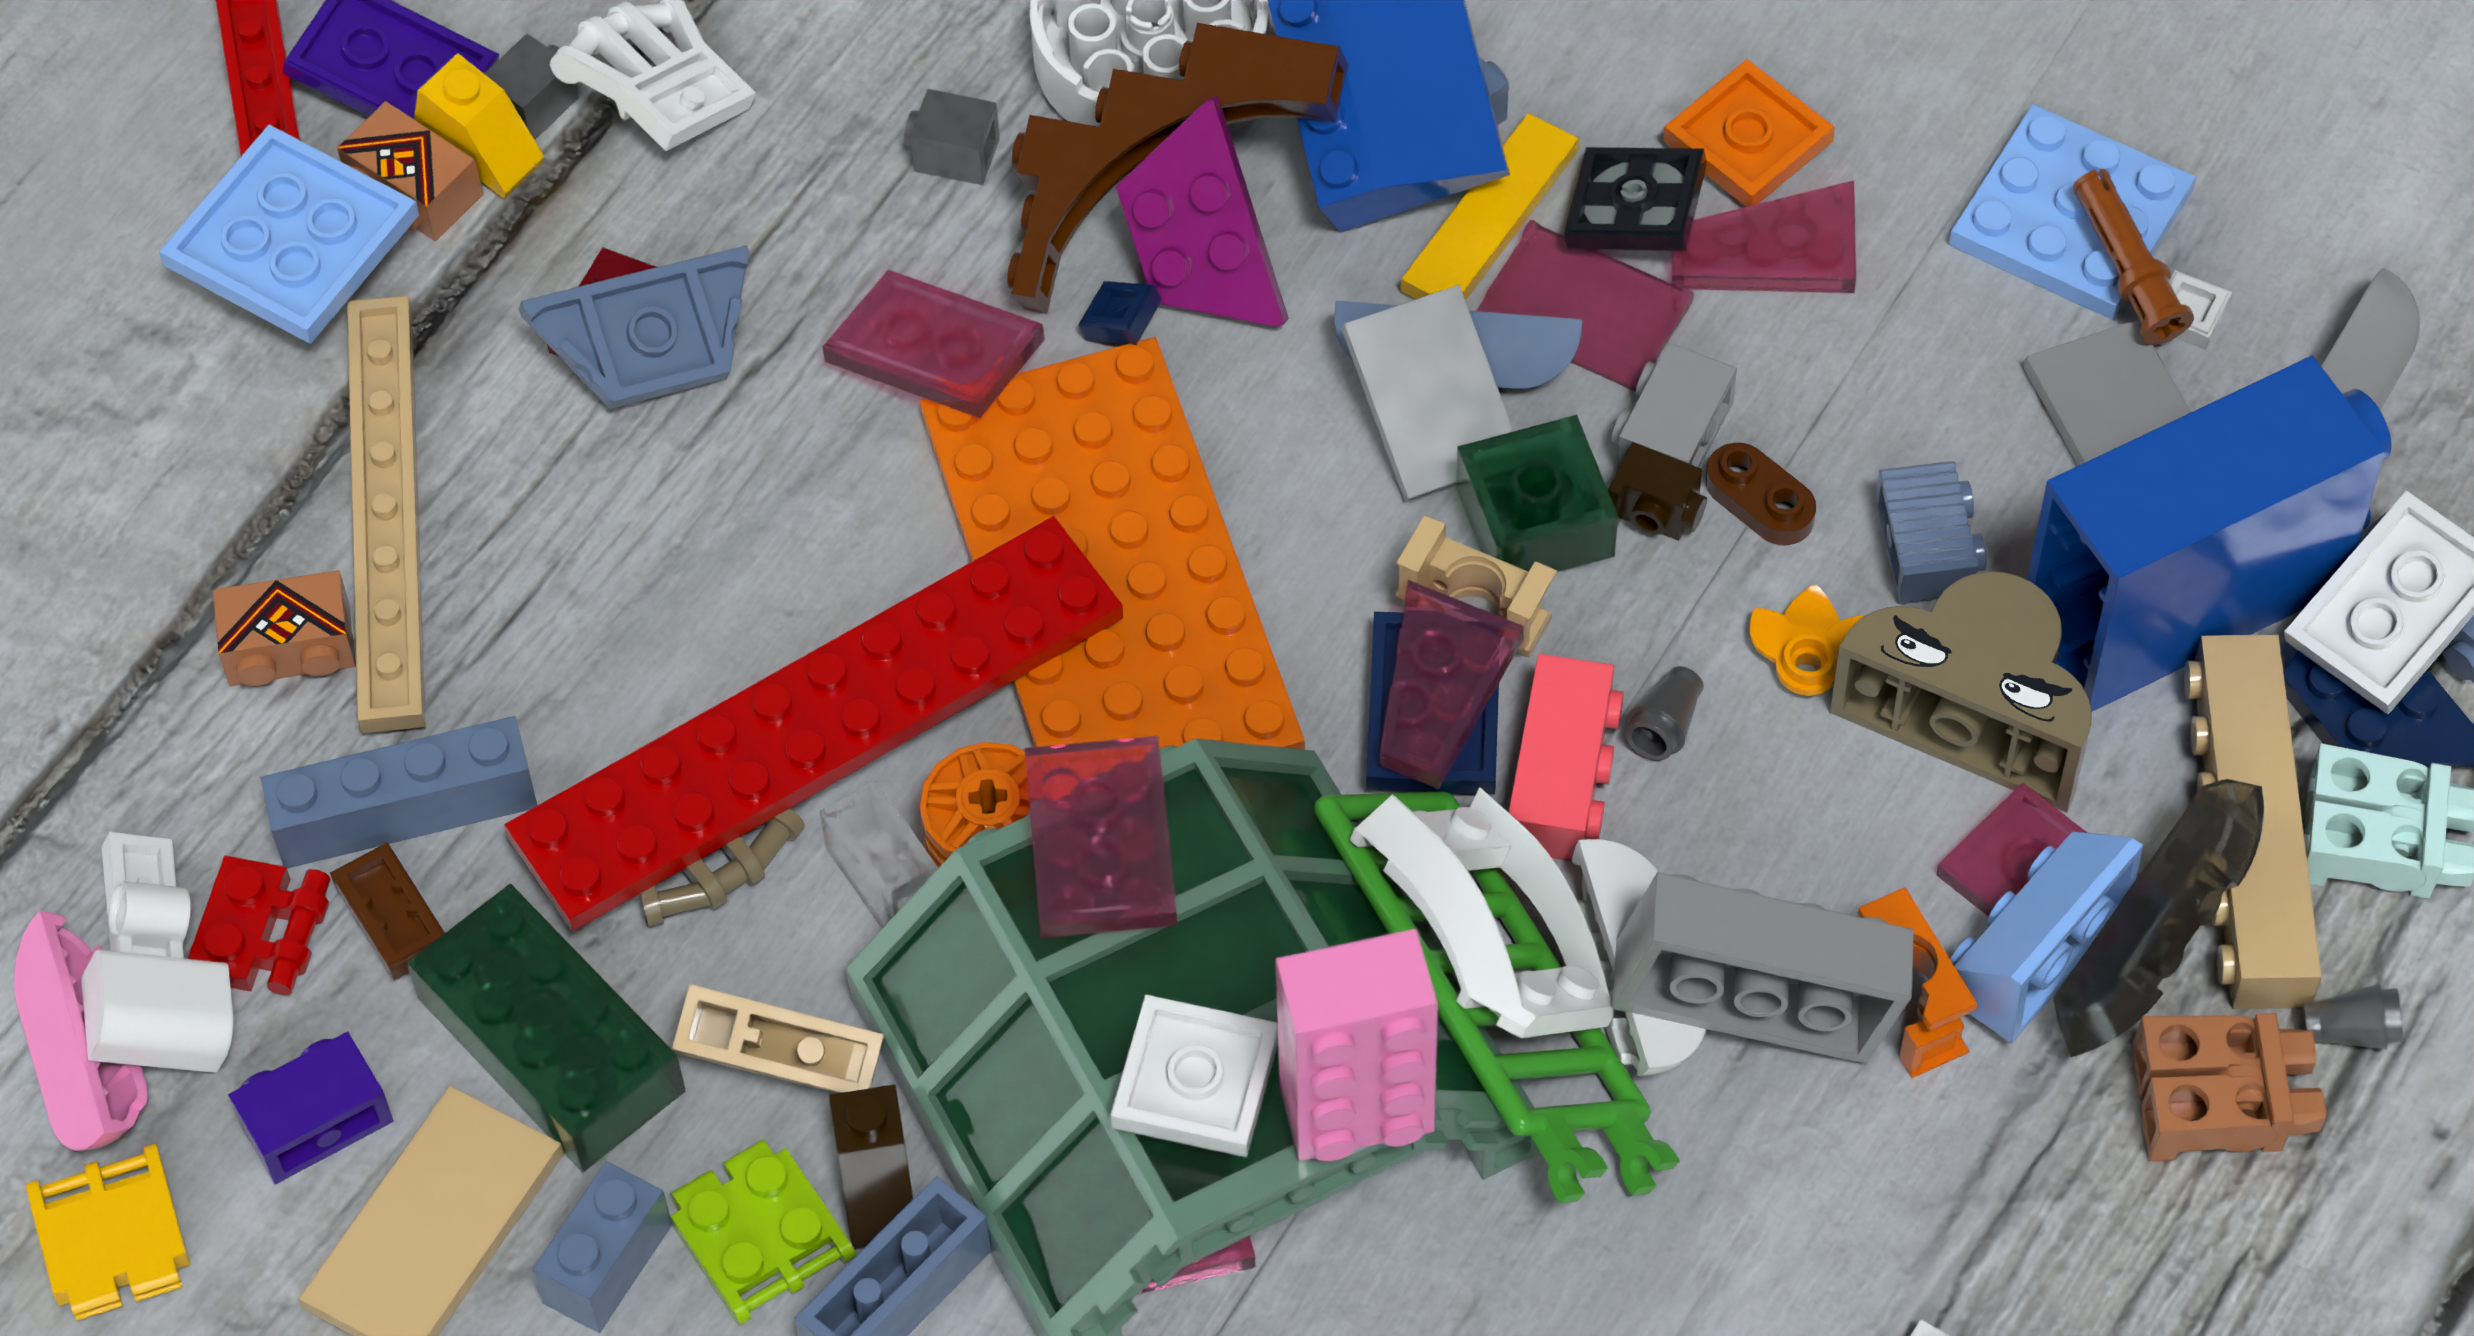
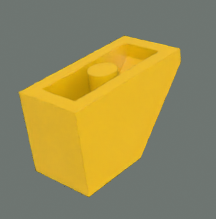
[414,53,544,199]

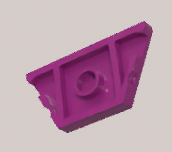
[1116,95,1289,326]

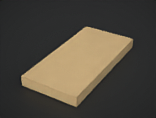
[299,1086,564,1336]

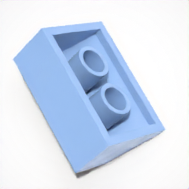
[1950,831,2143,1044]

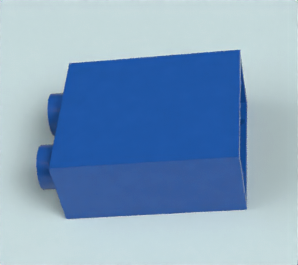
[2027,355,2392,712]

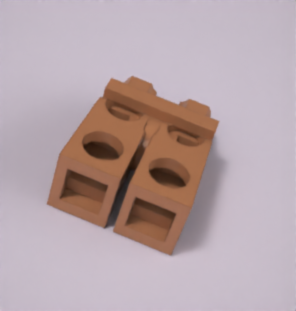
[2131,1013,2327,1162]

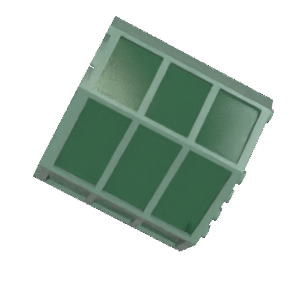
[846,738,1540,1336]

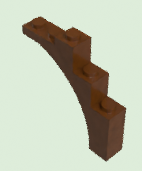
[1007,23,1348,314]

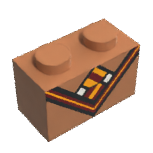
[337,101,483,242]
[213,570,356,686]

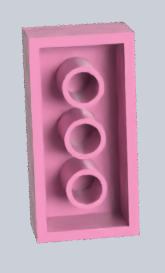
[1276,929,1438,1161]

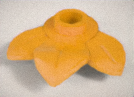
[1749,585,1866,696]

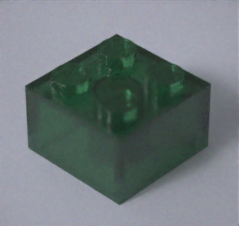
[1456,415,1618,572]

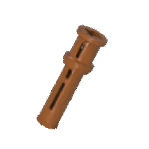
[2072,169,2194,345]

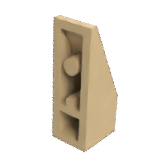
[672,984,885,1093]

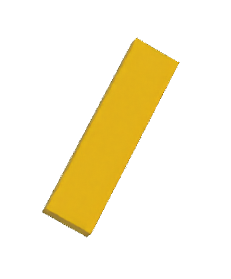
[1401,113,1579,301]

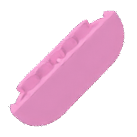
[14,910,148,1151]

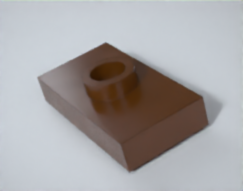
[330,842,452,980]

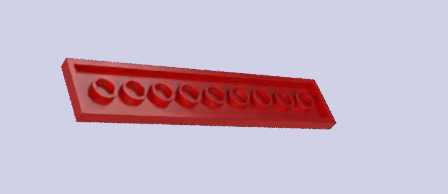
[504,516,1124,932]

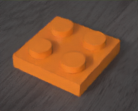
[1663,59,1835,210]

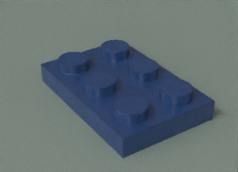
[1366,611,1501,794]

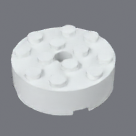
[1030,0,1270,127]

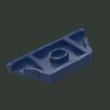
[2283,650,2474,768]

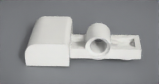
[81,832,233,1073]

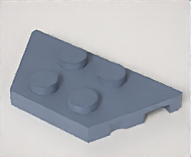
[519,245,750,409]

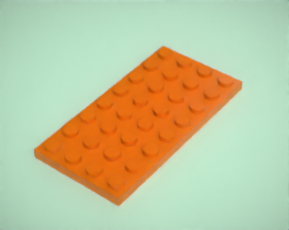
[919,337,1305,802]

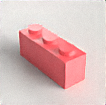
[1509,653,1624,861]

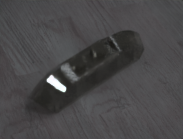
[2053,779,2264,1057]

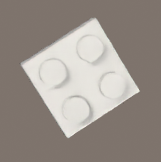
[1110,995,1278,1157]

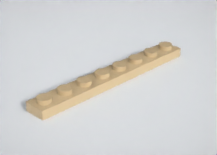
[347,296,426,733]

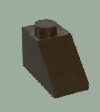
[829,1084,914,1250]

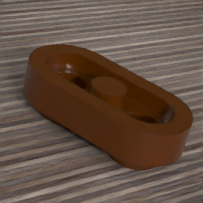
[1706,443,1816,546]

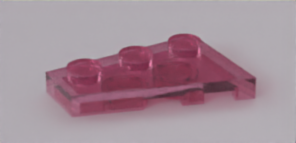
[1380,580,1524,789]

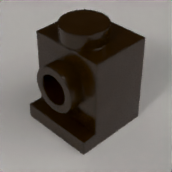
[1605,442,1707,541]

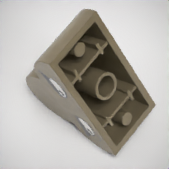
[1830,572,2092,813]

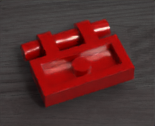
[187,855,331,995]

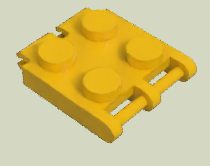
[25,1143,191,1321]

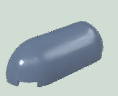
[1334,301,1583,389]

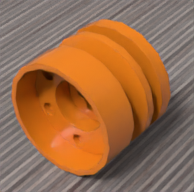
[919,742,1063,914]

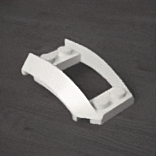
[1349,787,1614,1038]

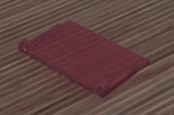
[1476,220,1694,392]

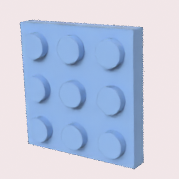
[1949,104,2196,320]
[159,125,419,344]

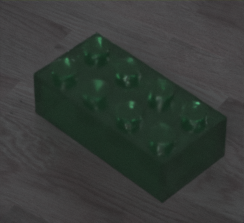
[406,883,686,1173]

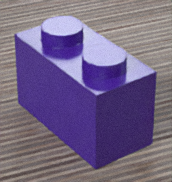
[228,1031,394,1185]

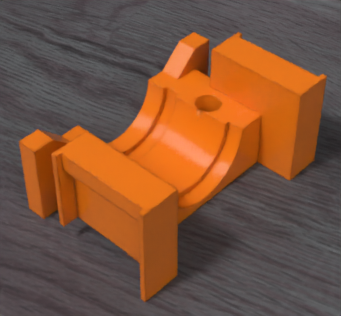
[1858,887,1978,1079]

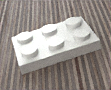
[2284,491,2474,714]

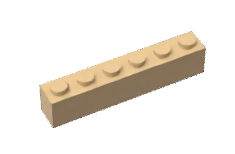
[2184,634,2322,1009]

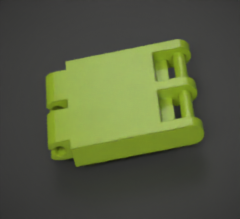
[670,1139,857,1326]

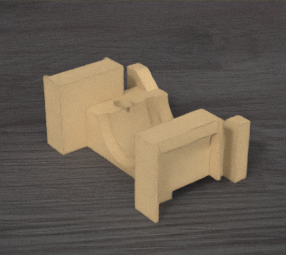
[1396,515,1557,658]

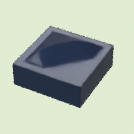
[1078,281,1162,345]

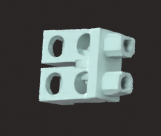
[2303,743,2474,899]

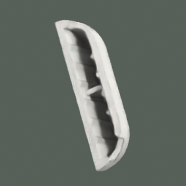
[1572,839,1706,1076]

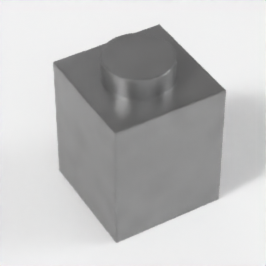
[484,34,579,140]
[904,89,1000,185]

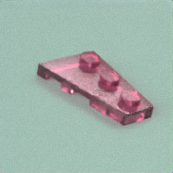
[1671,180,1856,293]

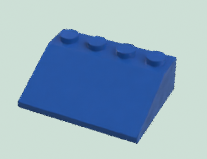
[1268,0,1510,233]

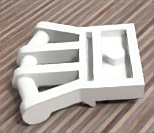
[550,0,756,151]

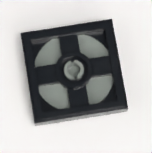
[1564,147,1707,251]

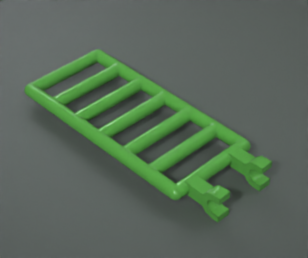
[1314,791,1680,1204]

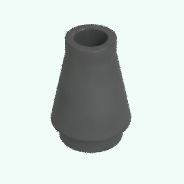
[1625,666,1704,760]
[2303,983,2403,1049]

